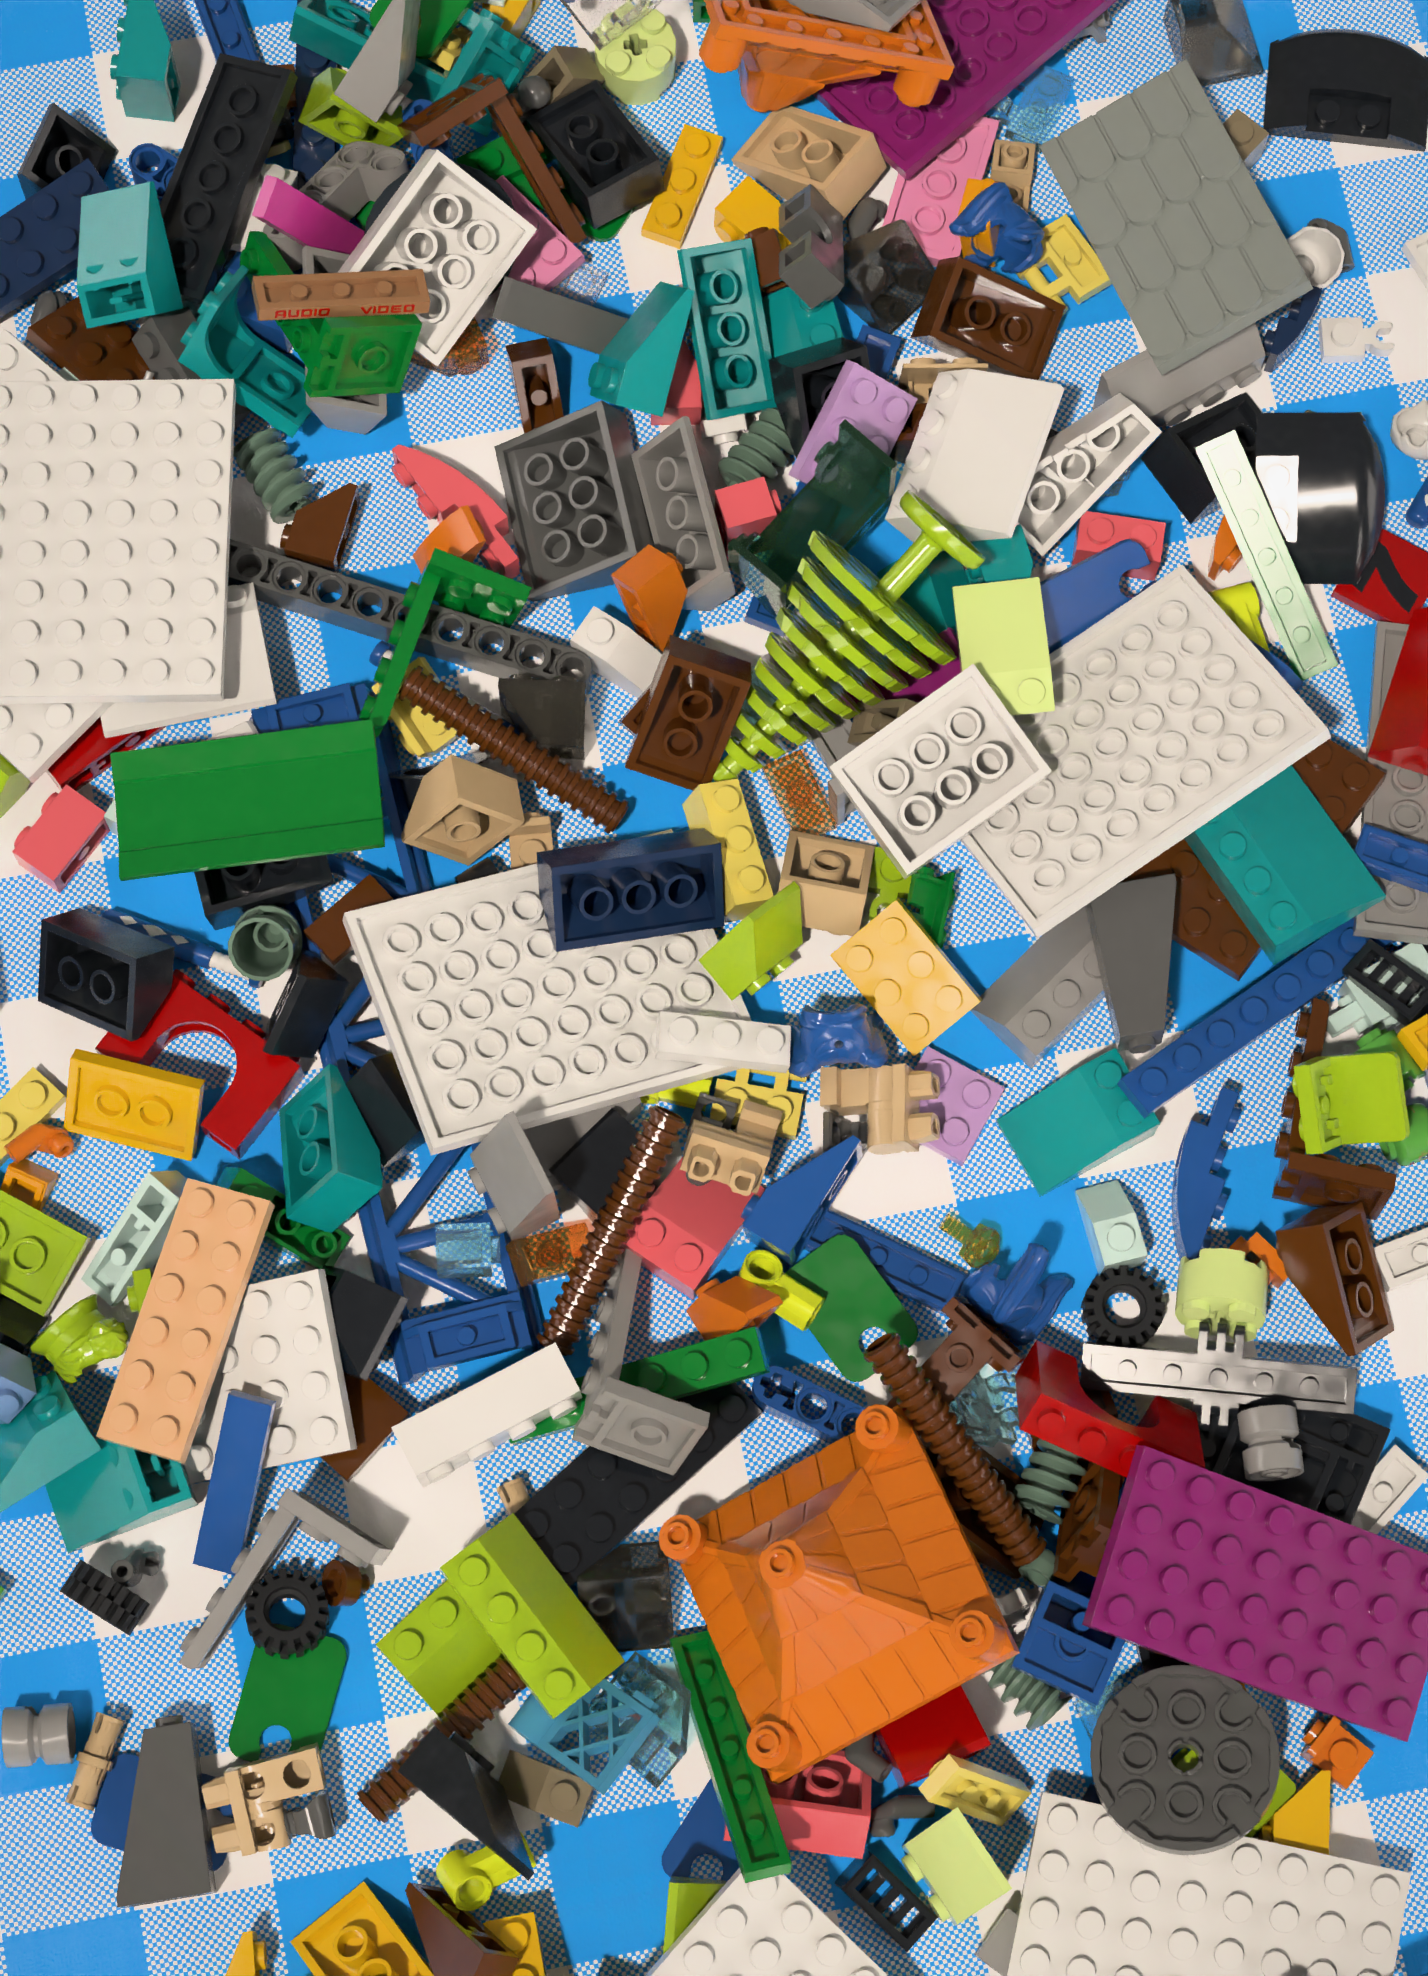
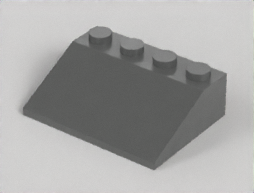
[494,400,655,602]

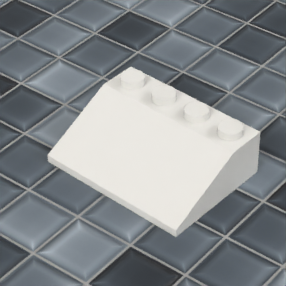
[338,149,537,367]
[885,369,1065,543]
[100,582,277,738]
[829,664,1052,879]

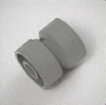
[1237,1405,1304,1481]
[1,1703,76,1768]

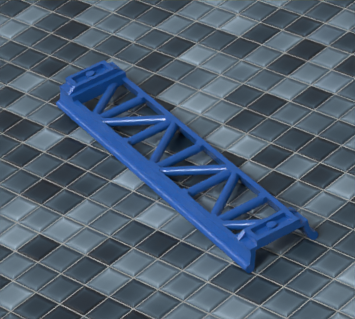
[249,683,545,1386]

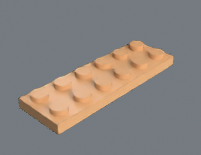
[96,1178,275,1464]

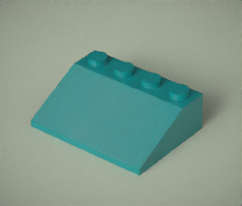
[1184,765,1386,965]

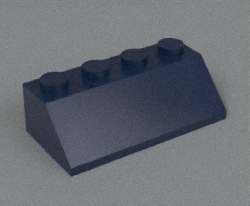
[537,828,725,952]

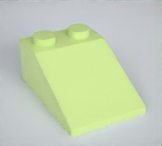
[952,577,1055,716]
[901,1807,1012,1926]

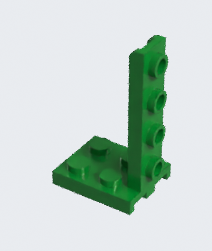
[240,231,422,398]
[359,548,532,738]

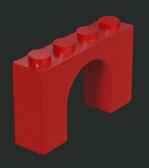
[95,969,305,1160]
[1015,1340,1205,1478]

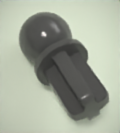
[492,75,551,137]

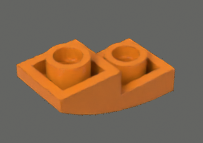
[413,505,486,574]
[1208,515,1243,581]

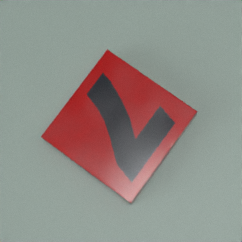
[1331,528,1428,625]

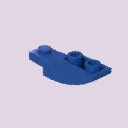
[1171,1087,1242,1261]

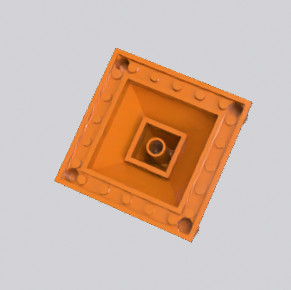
[699,0,955,113]
[658,1404,1020,1784]

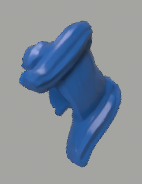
[949,182,1045,274]
[788,1003,889,1078]
[961,1243,1073,1346]

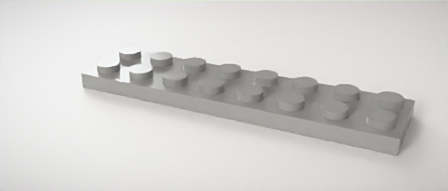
[1353,621,1428,945]

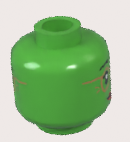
[1379,1103,1428,1166]

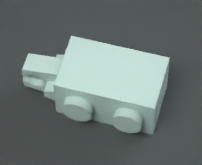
[1326,943,1428,1039]

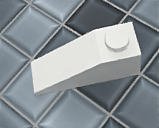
[570,606,662,698]

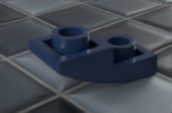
[1263,286,1323,373]

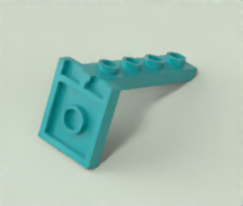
[433,3,536,137]

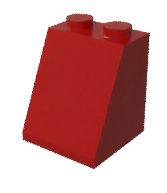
[875,1685,991,1789]

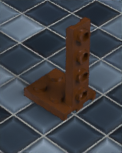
[397,73,587,243]
[1272,998,1397,1220]
[885,1297,1026,1437]
[1053,1462,1125,1583]

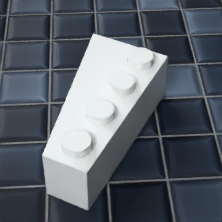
[1016,393,1162,557]
[391,1343,582,1488]

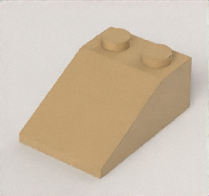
[731,105,887,220]

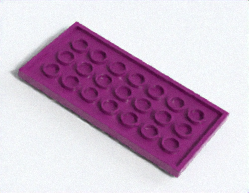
[812,0,1117,180]
[1082,1445,1428,1742]

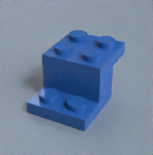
[1010,1570,1125,1707]

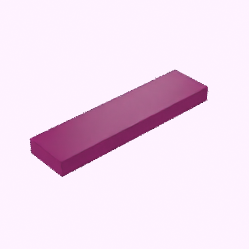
[252,175,365,255]

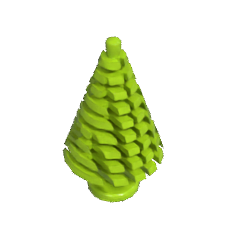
[713,490,985,782]

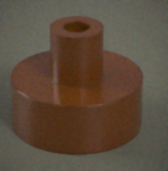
[322,1560,370,1606]

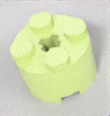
[595,8,676,106]
[1175,1248,1269,1342]

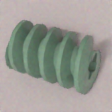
[717,408,794,486]
[233,428,314,524]
[1013,1438,1087,1525]
[980,1626,1073,1731]

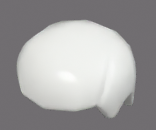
[1287,226,1345,289]
[1390,400,1428,460]

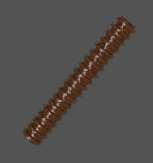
[398,666,629,834]
[536,1105,686,1356]
[864,1332,1047,1566]
[357,1657,526,1823]

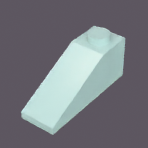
[81,1170,187,1307]

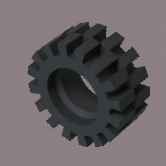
[1081,1266,1165,1347]
[60,1560,150,1636]
[245,1569,330,1659]

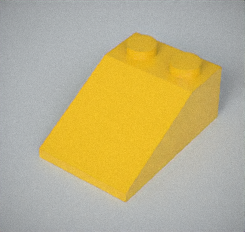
[290,1881,434,1976]

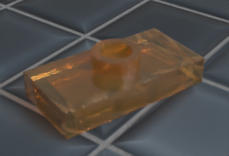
[762,749,837,836]
[505,1222,589,1287]

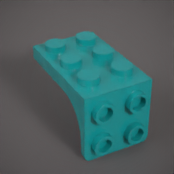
[178,265,312,438]

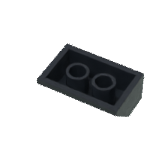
[38,908,175,1042]

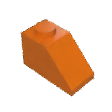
[611,544,688,652]
[686,1276,783,1341]

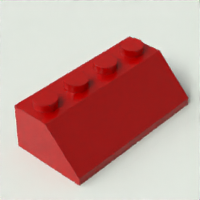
[1367,607,1428,776]

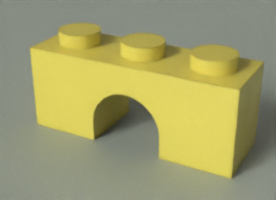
[682,778,774,923]

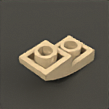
[990,139,1036,214]

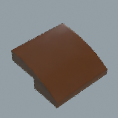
[320,1375,410,1483]

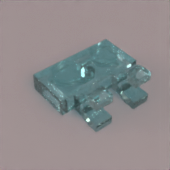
[983,64,1075,153]
[948,1372,1019,1448]

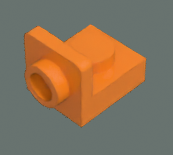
[1228,1231,1288,1289]
[1300,1716,1374,1790]

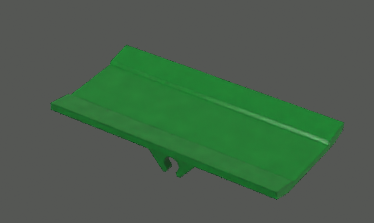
[110,719,385,881]

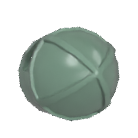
[228,905,303,981]

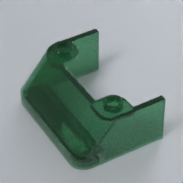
[728,419,897,618]

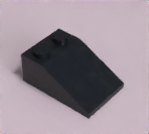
[525,80,665,230]
[768,337,884,491]
[1141,392,1262,524]
[194,855,334,931]
[398,1727,534,1881]

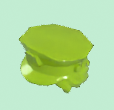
[30,1294,129,1384]

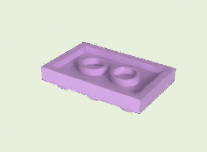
[788,360,918,513]

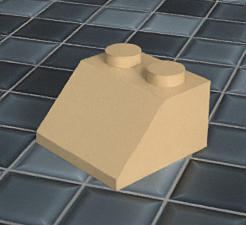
[401,754,525,866]
[778,830,875,936]

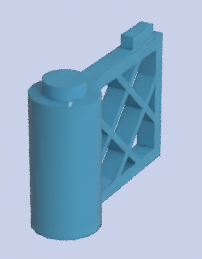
[508,1678,661,1795]

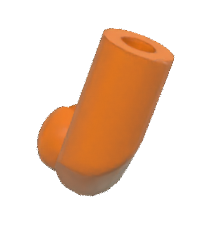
[4,1123,74,1164]

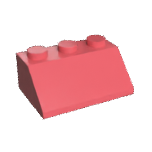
[724,1750,872,1859]

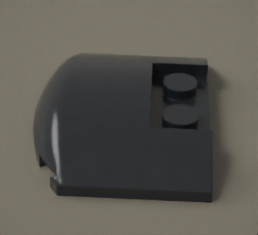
[1262,29,1428,152]
[1254,412,1385,584]
[1197,1404,1391,1524]

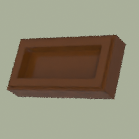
[304,874,394,966]

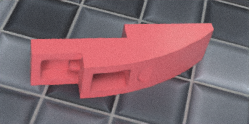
[391,444,520,579]

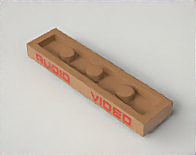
[252,269,430,321]

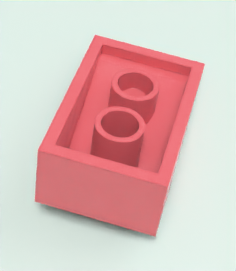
[621,1156,765,1300]

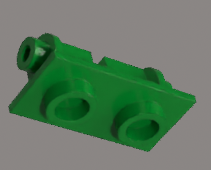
[906,867,956,949]

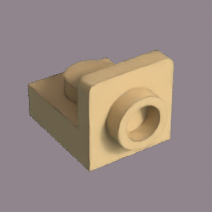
[508,812,553,870]

